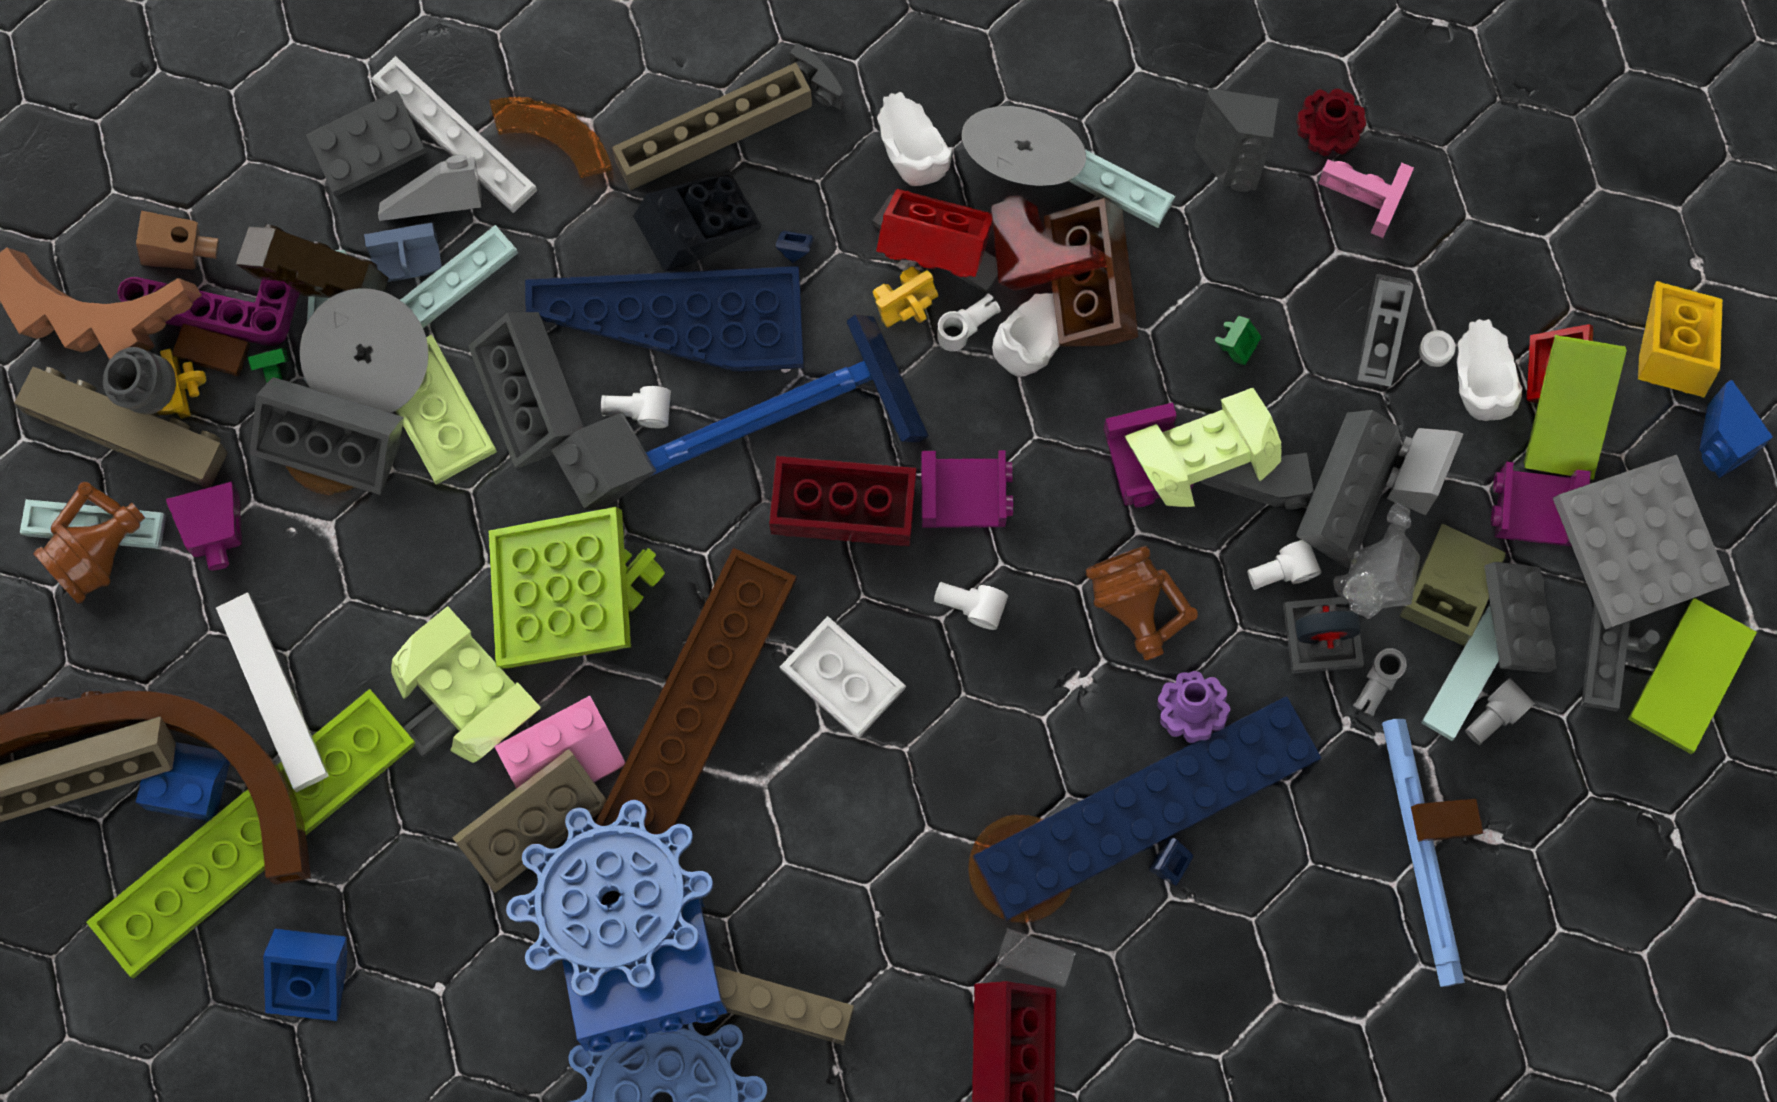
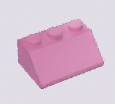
[494,696,625,788]

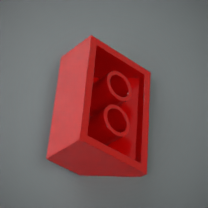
[876,189,995,277]

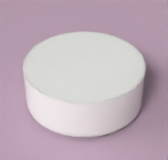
[1419,330,1455,367]

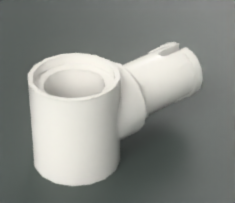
[937,293,1001,351]
[601,386,671,428]
[1247,540,1322,590]
[934,582,1008,630]

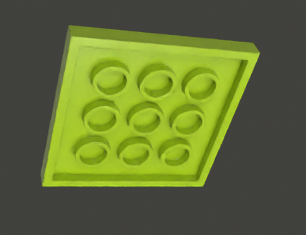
[489,507,631,669]

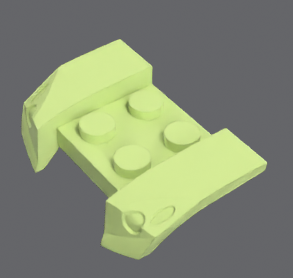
[1125,388,1281,507]
[391,606,541,763]

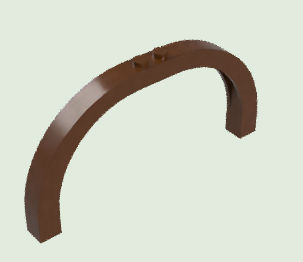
[0,691,311,885]

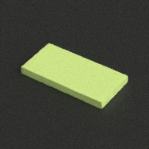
[395,334,497,485]

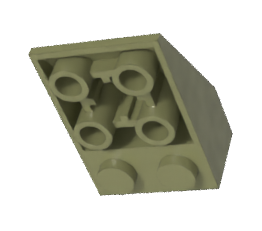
[1400,524,1506,646]

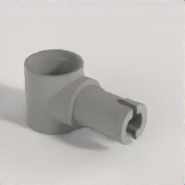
[1353,648,1407,717]
[1465,678,1535,745]

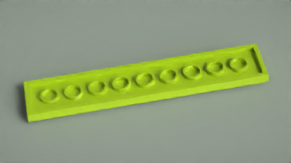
[86,689,415,979]

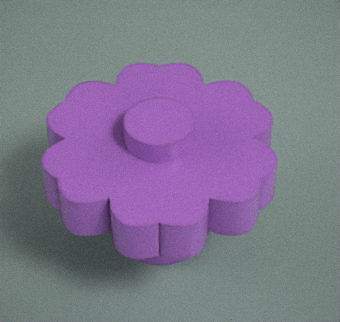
[1157,671,1230,743]

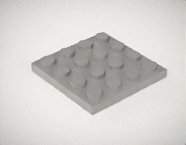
[1553,455,1730,630]

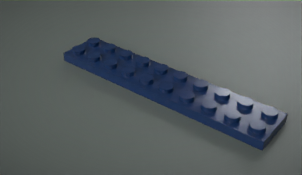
[973,696,1321,921]

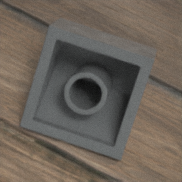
[551,413,656,510]

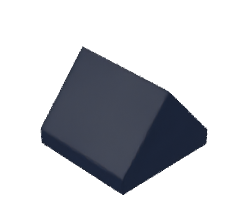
[1148,838,1194,886]

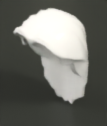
[877,92,952,186]
[992,293,1060,377]
[1457,319,1523,421]

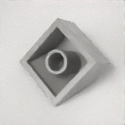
[1385,428,1463,515]

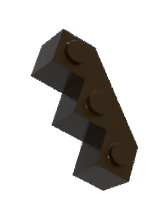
[236,224,389,298]

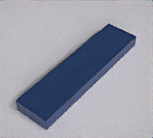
[847,315,929,442]

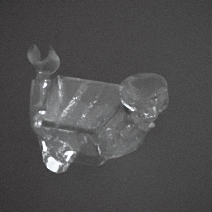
[1333,503,1420,619]

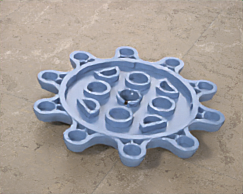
[506,800,713,996]
[568,1023,767,1102]

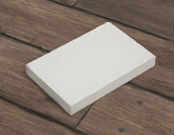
[780,616,906,739]

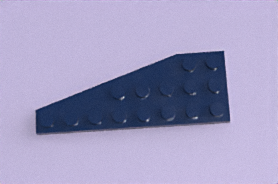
[525,266,804,372]

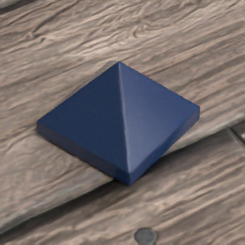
[776,231,814,263]

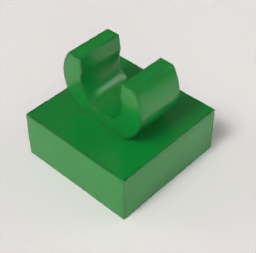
[1215,316,1261,365]
[248,348,289,383]

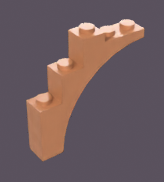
[0,248,201,359]

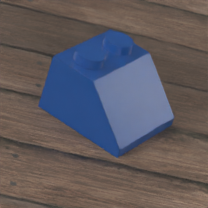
[1699,380,1773,478]
[136,742,230,821]
[263,929,347,1021]

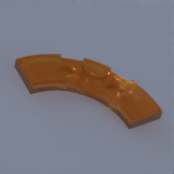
[489,97,613,178]

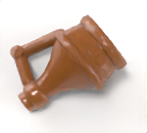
[33,482,145,604]
[1086,546,1198,660]

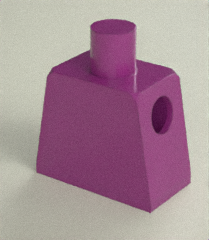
[166,482,242,571]

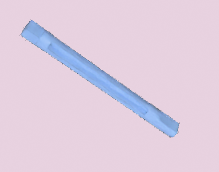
[1382,719,1465,987]

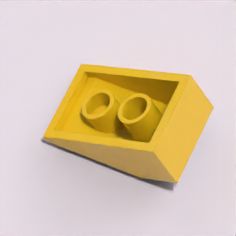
[1638,281,1723,398]

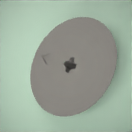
[962,106,1086,186]
[300,289,428,413]

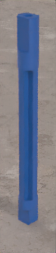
[646,361,873,476]

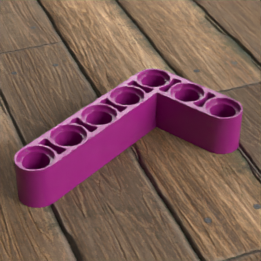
[117,277,300,346]

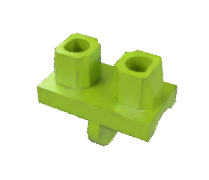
[624,548,665,612]

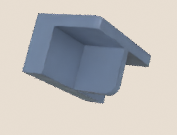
[364,223,442,282]

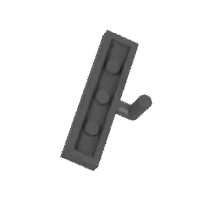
[1581,602,1660,712]

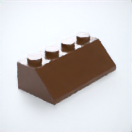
[1044,198,1139,346]

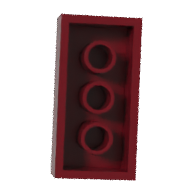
[769,456,916,546]

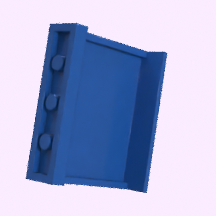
[562,898,727,1052]

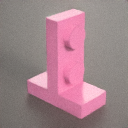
[1318,159,1414,238]

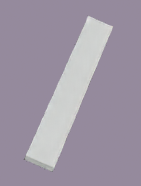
[371,56,537,213]
[216,593,329,792]

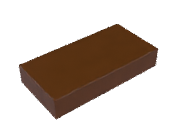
[172,323,250,377]
[1411,799,1484,842]

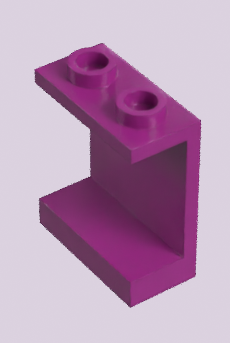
[1103,403,1194,508]
[921,450,1013,528]
[1490,462,1591,547]

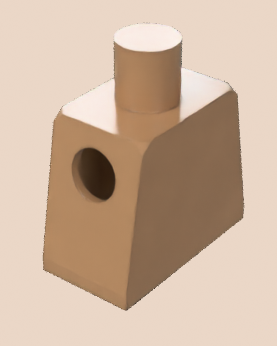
[136,211,219,269]

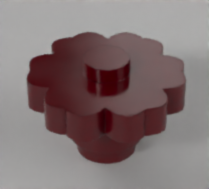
[1296,88,1366,156]

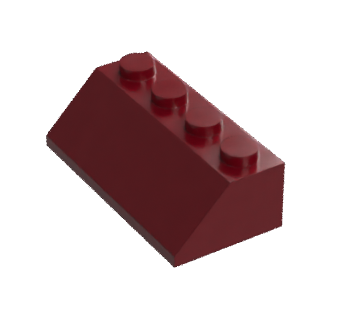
[972,981,1056,1102]

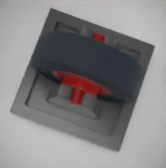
[1283,596,1364,674]

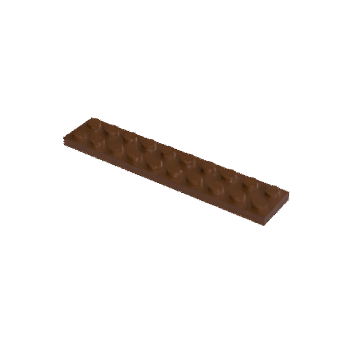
[596,548,797,835]

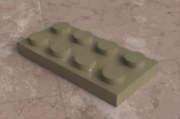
[452,749,607,893]

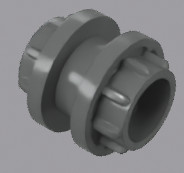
[103,347,176,415]

